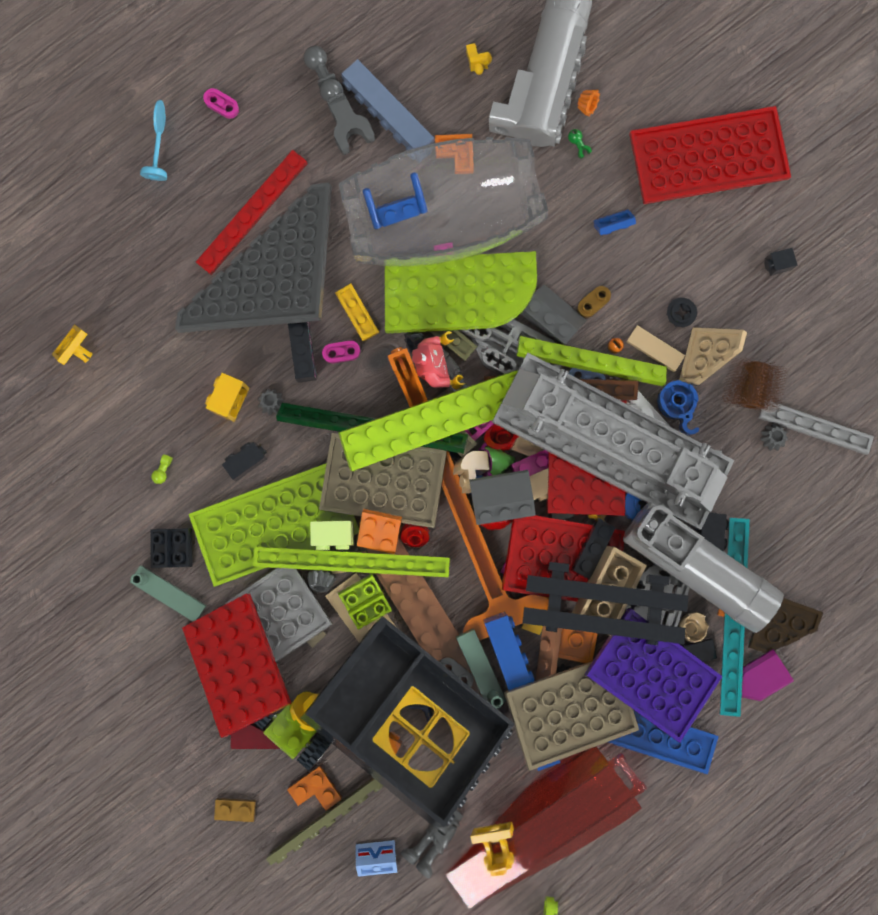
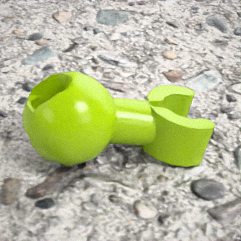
[151,454,173,484]

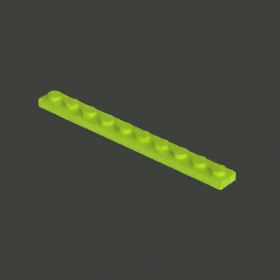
[253,547,450,577]

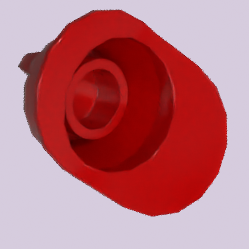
[484,424,519,451]

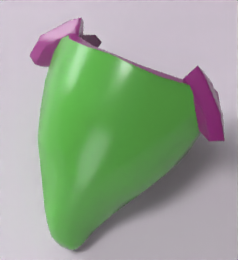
[478,443,515,477]

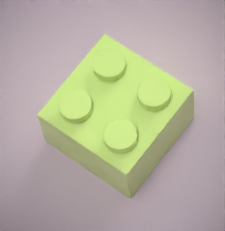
[310,521,354,550]

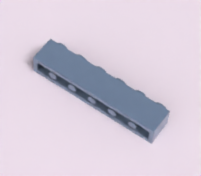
[341,59,434,160]

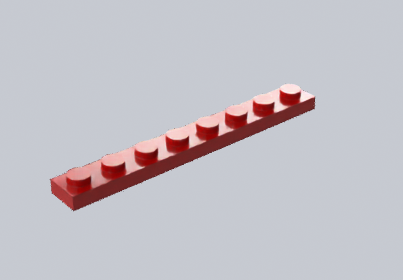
[196,150,308,275]

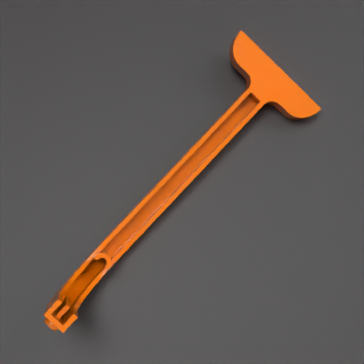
[388,347,548,641]

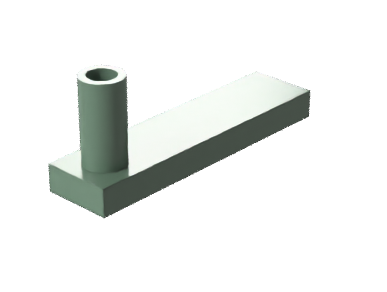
[130,566,207,622]
[456,629,506,708]

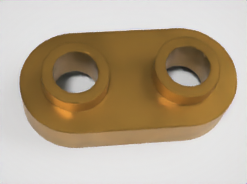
[577,286,611,318]

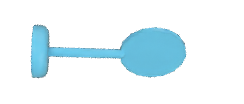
[140,100,167,181]

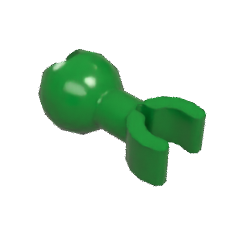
[568,129,592,159]

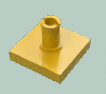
[52,324,92,365]

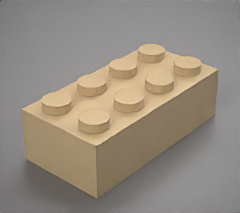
[572,546,647,636]

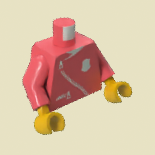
[412,331,465,390]

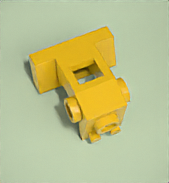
[470,822,514,877]

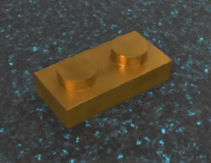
[214,798,256,822]

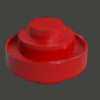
[401,524,429,548]

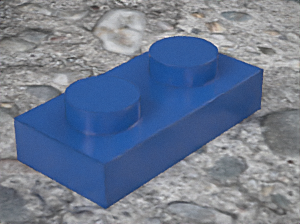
[593,209,636,235]

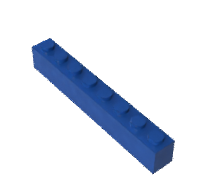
[483,612,560,771]

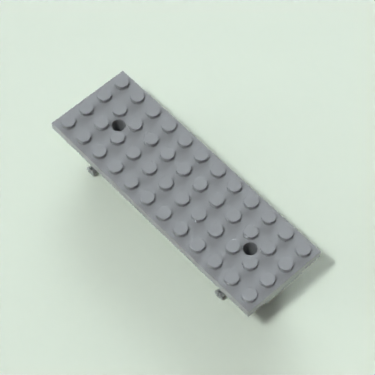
[492,353,734,530]

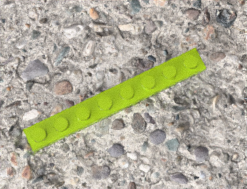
[517,336,667,386]

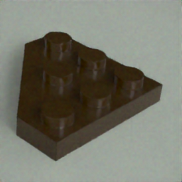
[748,598,823,653]

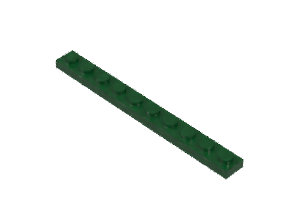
[276,403,468,454]

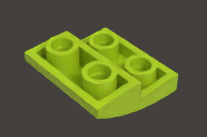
[338,574,392,630]

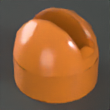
[608,338,624,354]

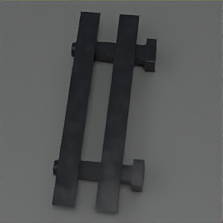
[522,562,688,645]

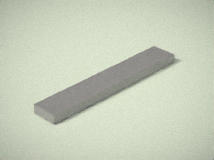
[758,402,874,455]

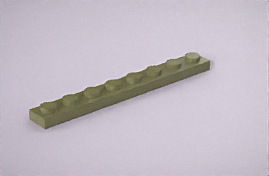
[266,777,383,865]

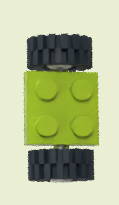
[255,702,331,771]

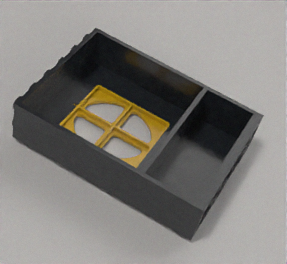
[301,616,515,827]

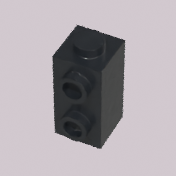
[222,442,267,481]

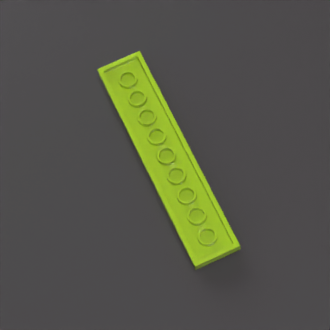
[338,370,518,471]

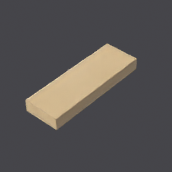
[626,325,685,372]

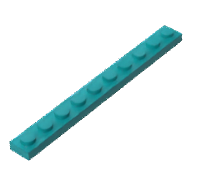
[719,518,750,717]

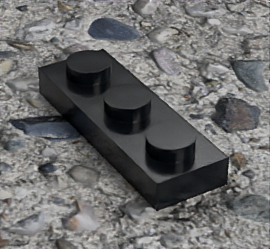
[571,518,616,579]

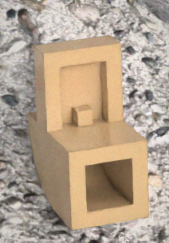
[453,451,489,493]

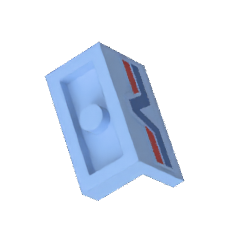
[356,840,397,877]

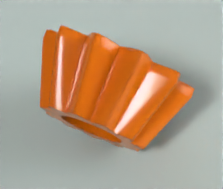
[577,90,600,117]

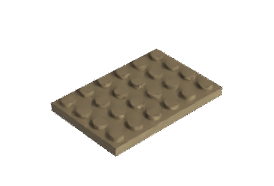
[319,433,447,528]
[504,661,639,771]

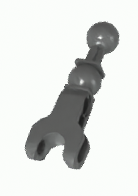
[303,45,375,155]

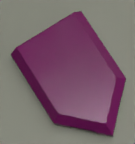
[742,649,794,701]

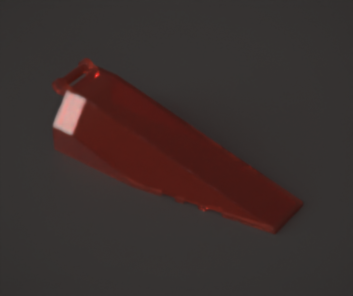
[446,746,647,908]

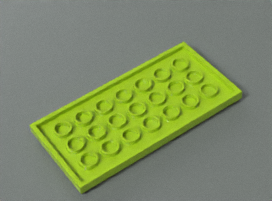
[189,463,359,587]

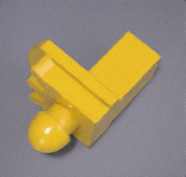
[466,43,492,75]

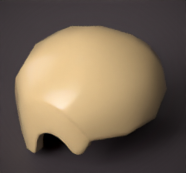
[679,612,709,643]

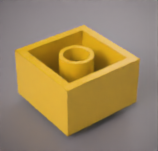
[205,373,250,422]

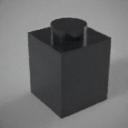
[764,248,798,276]

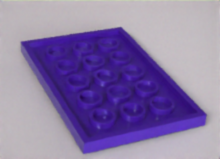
[584,608,723,743]

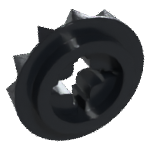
[666,298,697,328]

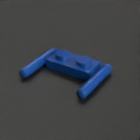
[363,172,428,229]

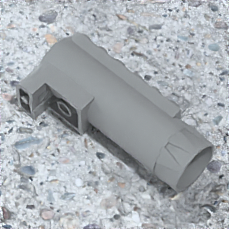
[489,0,592,147]
[623,502,784,633]

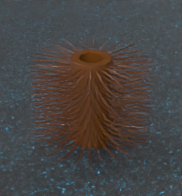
[721,357,787,413]

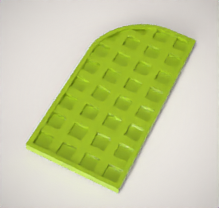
[385,251,537,333]

